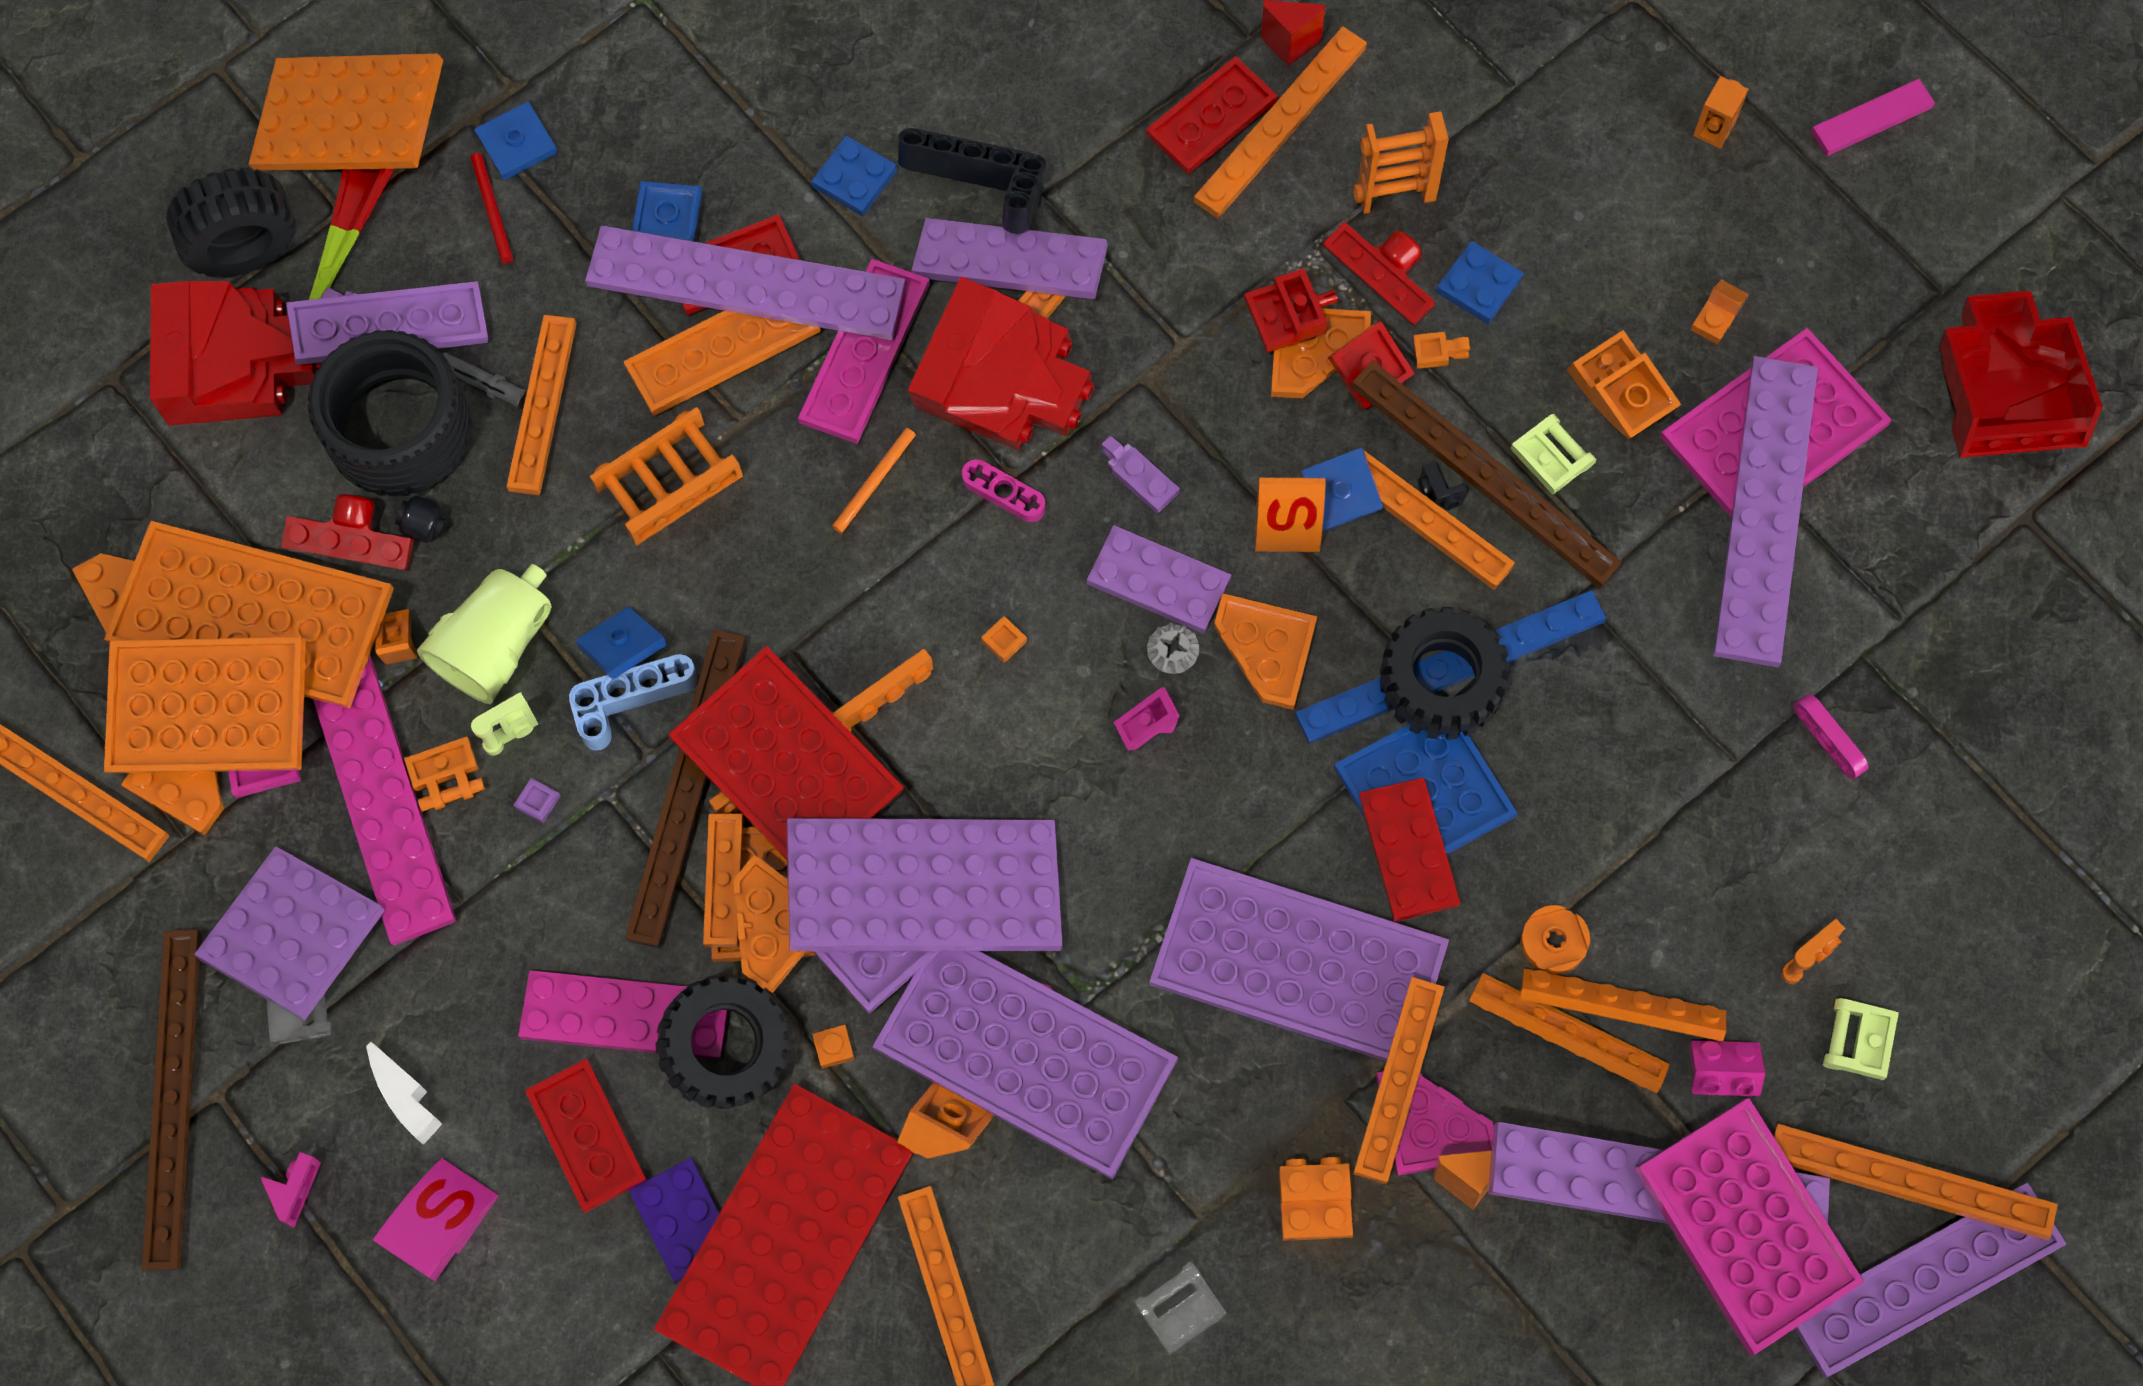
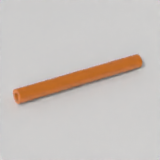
[832,428,916,534]

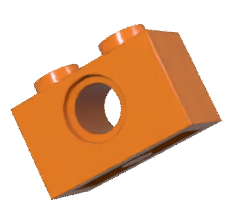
[1693,76,1749,149]

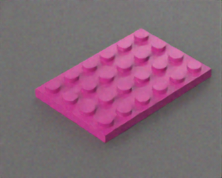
[1660,328,1892,517]
[1635,1098,1864,1356]

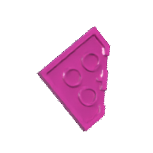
[1376,1071,1494,1176]

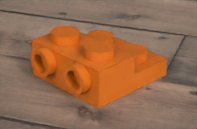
[1278,1157,1353,1241]

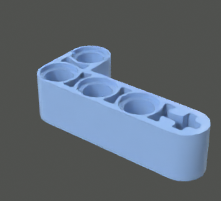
[569,654,698,751]

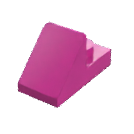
[1114,687,1179,750]
[261,1152,321,1228]

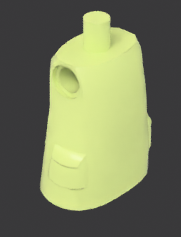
[417,564,552,704]

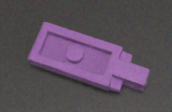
[1101,436,1180,514]

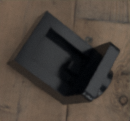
[1418,461,1467,510]

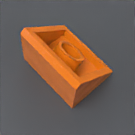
[1433,1150,1492,1210]

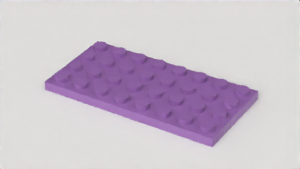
[786,818,1062,951]
[1149,858,1449,1061]
[872,951,1178,1180]

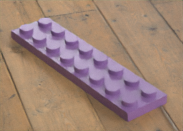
[1795,1182,2067,1379]

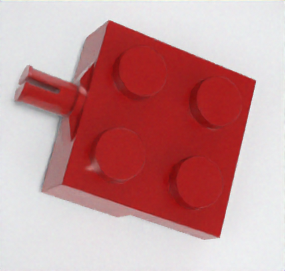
[1244,268,1338,353]

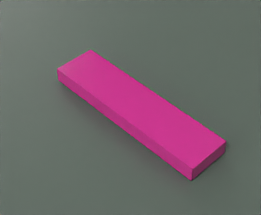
[1811,79,1935,157]

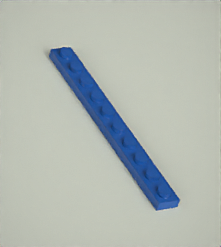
[1295,590,1606,745]

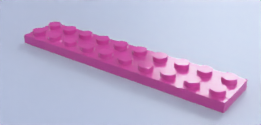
[313,655,457,946]

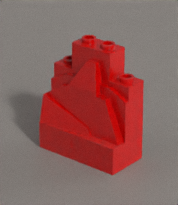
[908,276,1095,451]
[150,281,321,426]
[1939,291,2103,458]

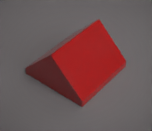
[1261,0,1325,67]

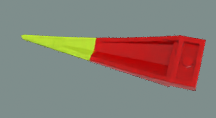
[309,169,394,300]

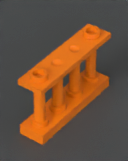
[1353,111,1449,214]
[590,407,743,546]

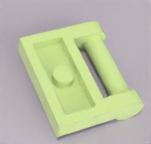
[1511,414,1597,495]
[471,692,538,756]
[1823,998,1899,1080]

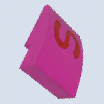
[373,1158,499,1282]

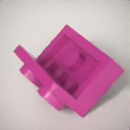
[1689,1040,1765,1096]

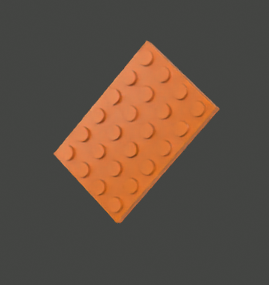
[248,53,443,171]
[104,637,306,773]

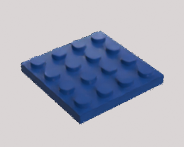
[1334,724,1518,855]

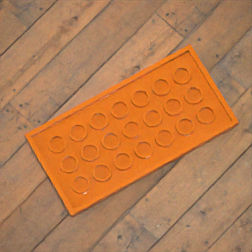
[104,521,394,709]

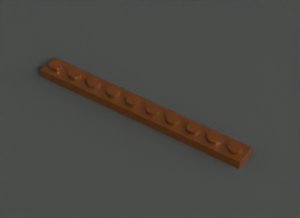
[1351,360,1623,589]
[625,629,746,948]
[142,930,201,1271]

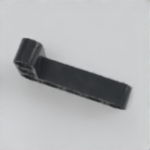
[898,128,1046,234]

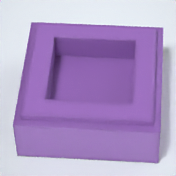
[513,778,561,824]

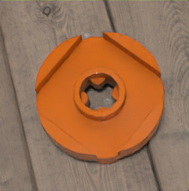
[1521,905,1590,974]

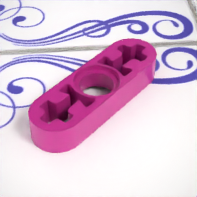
[962,459,1046,522]
[1793,694,1868,779]

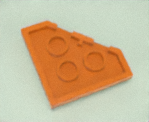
[1271,308,1371,399]
[72,553,135,633]
[1214,593,1317,710]
[121,772,224,836]
[733,854,806,993]

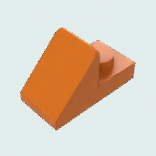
[1691,279,1749,345]
[375,609,418,665]

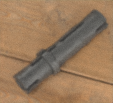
[443,352,527,409]

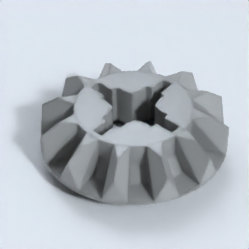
[1147,622,1199,674]

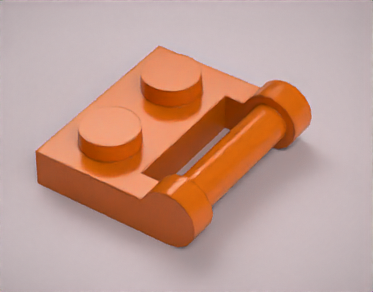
[1781,919,1846,984]

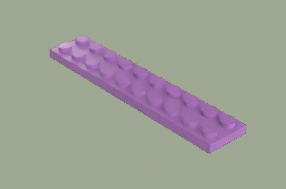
[585,226,906,340]
[1713,356,1818,667]
[1488,1122,1830,1224]

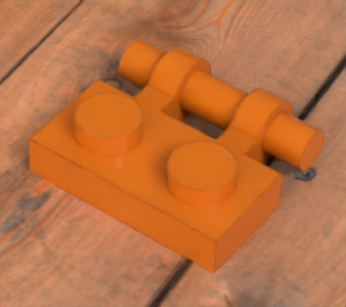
[404,736,486,812]

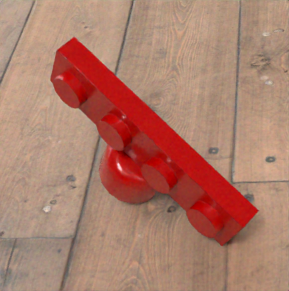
[1323,221,1436,327]
[281,494,414,571]

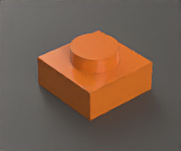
[981,616,1027,663]
[812,1025,855,1069]

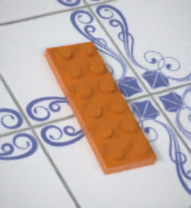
[623,311,821,417]

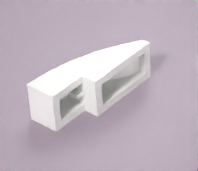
[366,1042,442,1145]

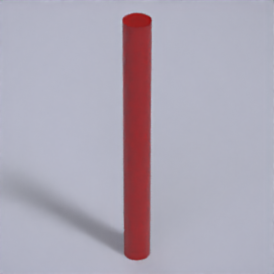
[470,153,513,264]

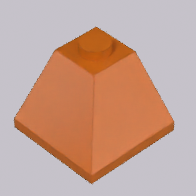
[897,1082,994,1159]

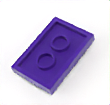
[629,1158,719,1284]

